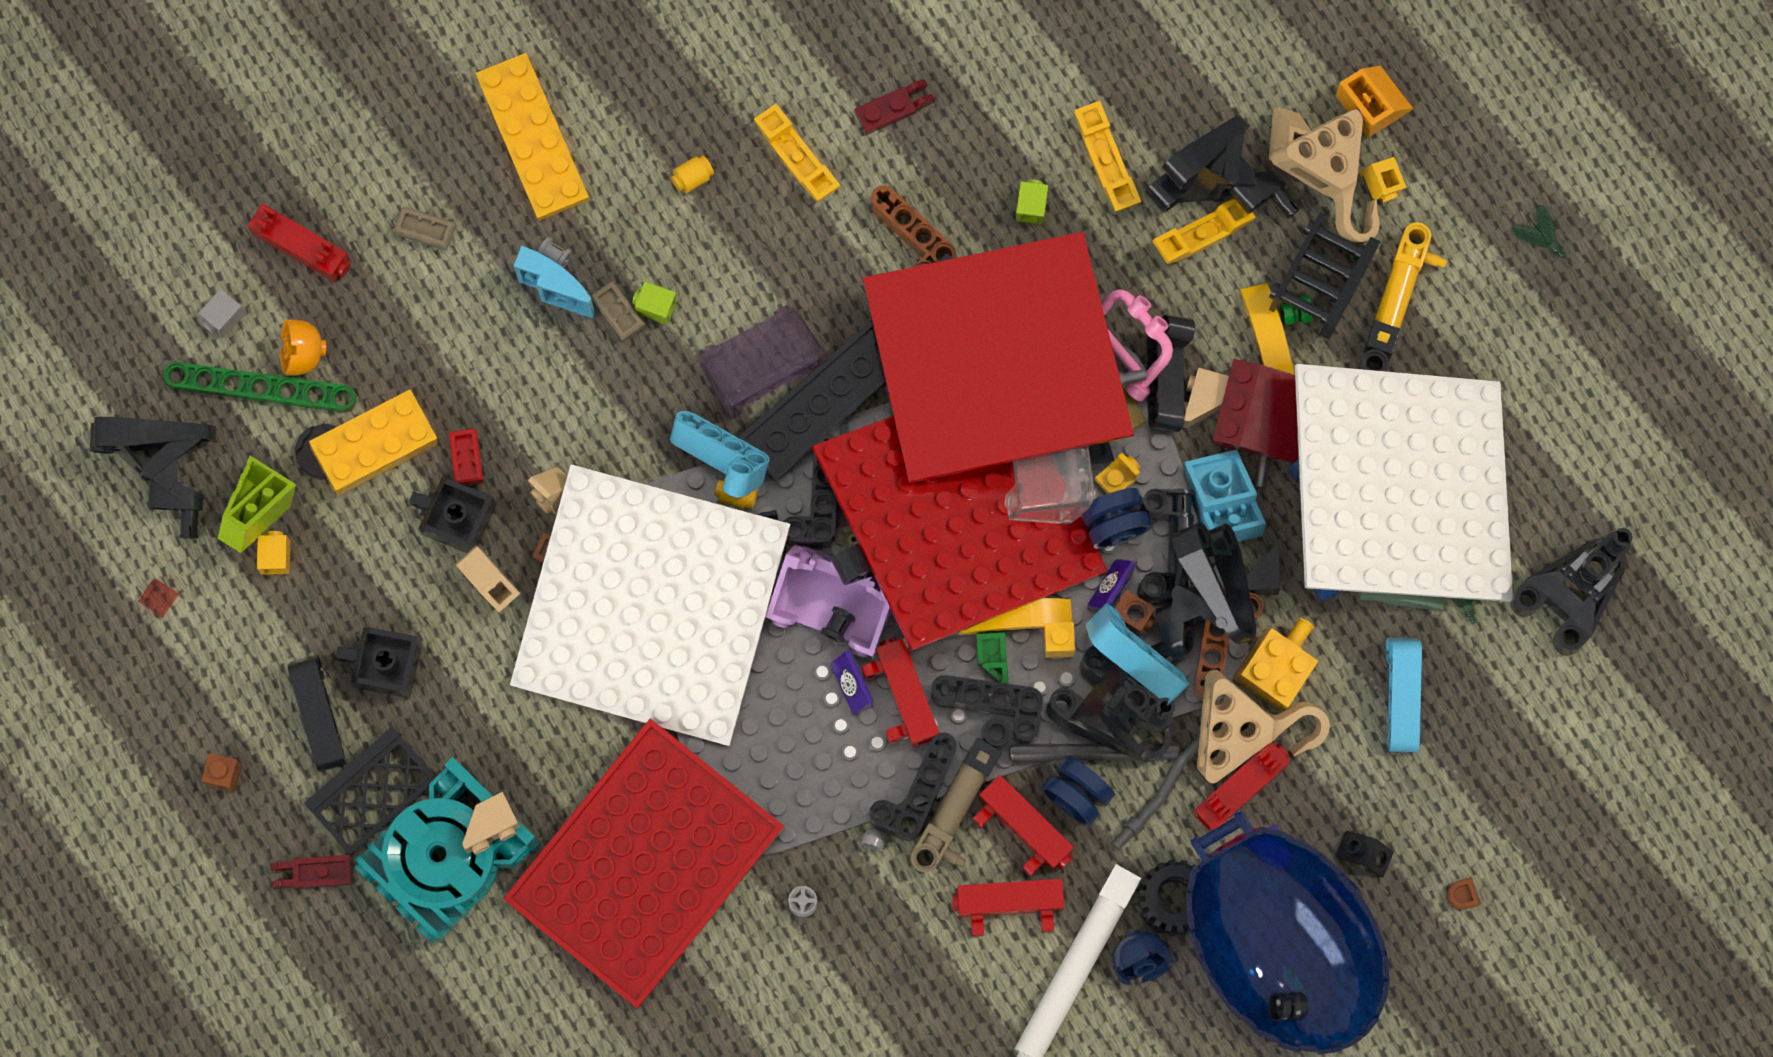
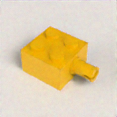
[1232,617,1318,711]

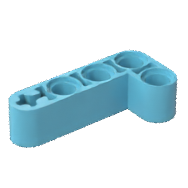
[670,411,769,497]
[1086,604,1190,704]
[1386,637,1422,752]

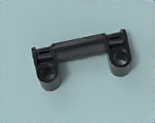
[1137,488,1194,604]

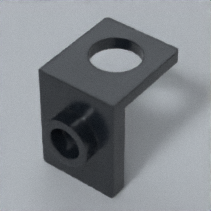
[1335,831,1394,878]

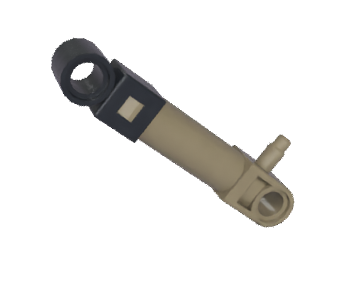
[909,717,1012,872]

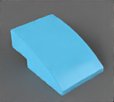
[514,246,595,319]
[1184,450,1266,542]

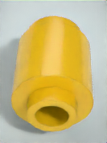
[671,155,714,193]
[714,479,758,511]

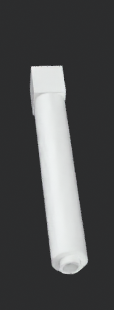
[1014,864,1141,1057]

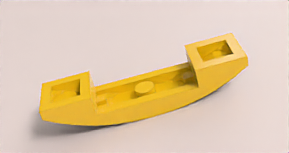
[1074,101,1141,213]
[754,104,841,202]
[1152,199,1256,264]
[1240,283,1294,374]
[958,598,1072,635]

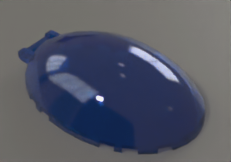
[1186,810,1390,1055]

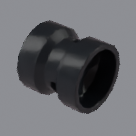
[1268,992,1308,1022]

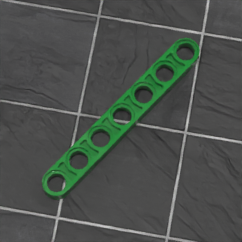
[164,362,357,412]

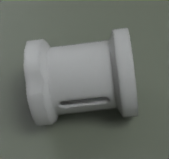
[537,237,573,268]

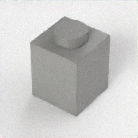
[198,289,246,338]

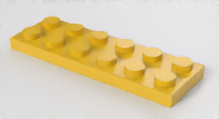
[475,53,589,221]

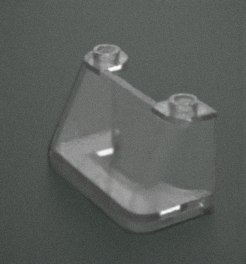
[1005,446,1094,524]

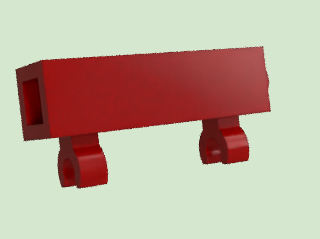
[247,203,351,283]
[861,637,940,748]
[1193,742,1290,835]
[973,775,1074,877]
[952,879,1064,937]

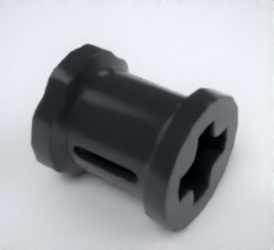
[820,606,856,644]

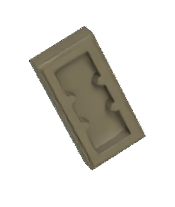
[393,206,456,251]
[590,281,646,342]

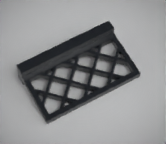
[304,727,436,855]

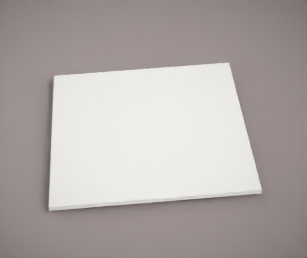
[1295,364,1513,602]
[510,465,791,746]

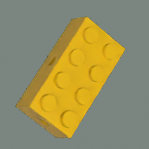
[309,389,437,497]

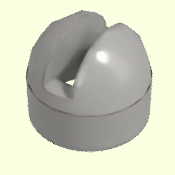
[861,828,885,851]

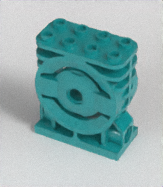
[354,757,540,943]

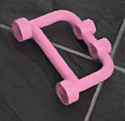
[1101,289,1173,401]

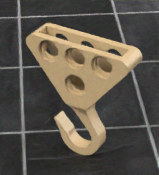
[1271,109,1380,245]
[1197,670,1330,783]

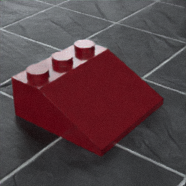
[1213,359,1299,463]

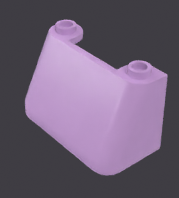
[765,545,891,657]

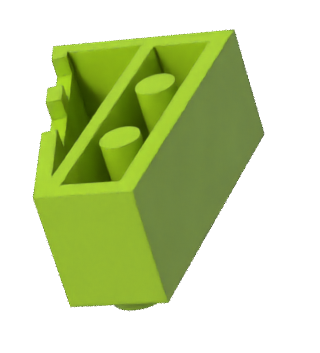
[218,456,296,553]

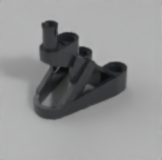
[1145,114,1302,219]
[89,417,216,539]
[1150,522,1256,659]
[1510,528,1633,656]
[1046,645,1175,762]

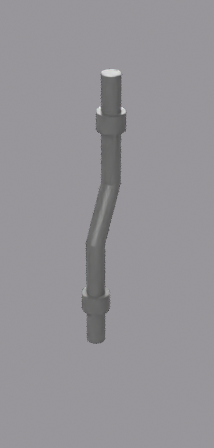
[1111,722,1222,851]

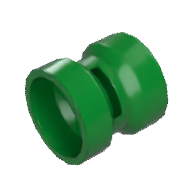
[1280,295,1313,327]

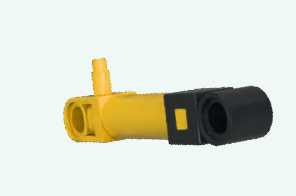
[1358,222,1447,372]

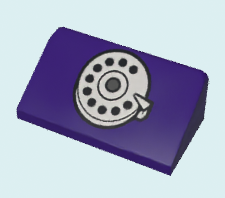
[1088,559,1136,612]
[831,650,873,714]

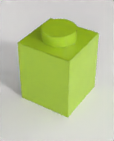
[1016,179,1048,225]
[632,281,677,325]

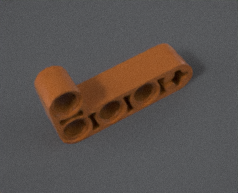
[871,185,956,267]
[1194,588,1263,701]

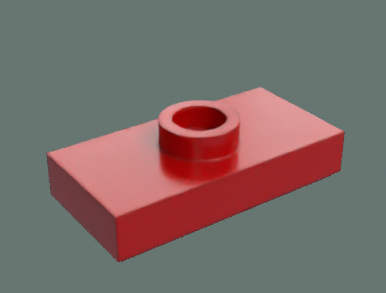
[448,428,484,486]

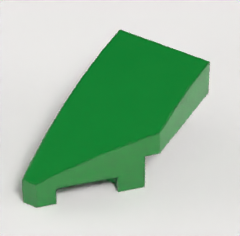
[976,632,1009,684]

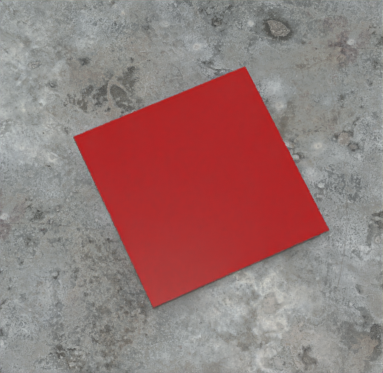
[863,232,1134,483]
[812,416,1109,651]

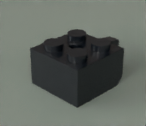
[409,478,496,553]
[335,627,423,699]

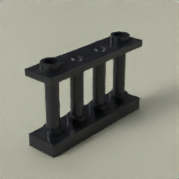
[1269,212,1381,340]

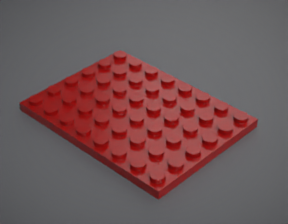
[503,718,785,1009]

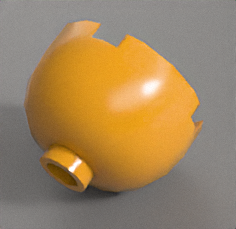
[280,320,326,376]

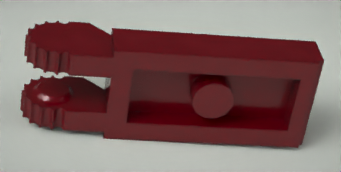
[854,79,935,135]
[271,855,353,889]

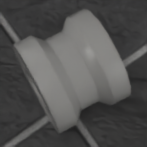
[788,886,818,918]

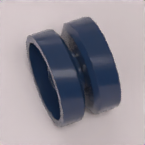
[1080,488,1152,549]
[1041,755,1115,827]

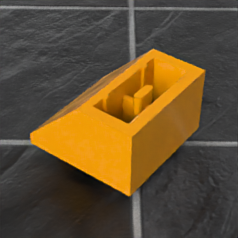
[1336,66,1413,138]

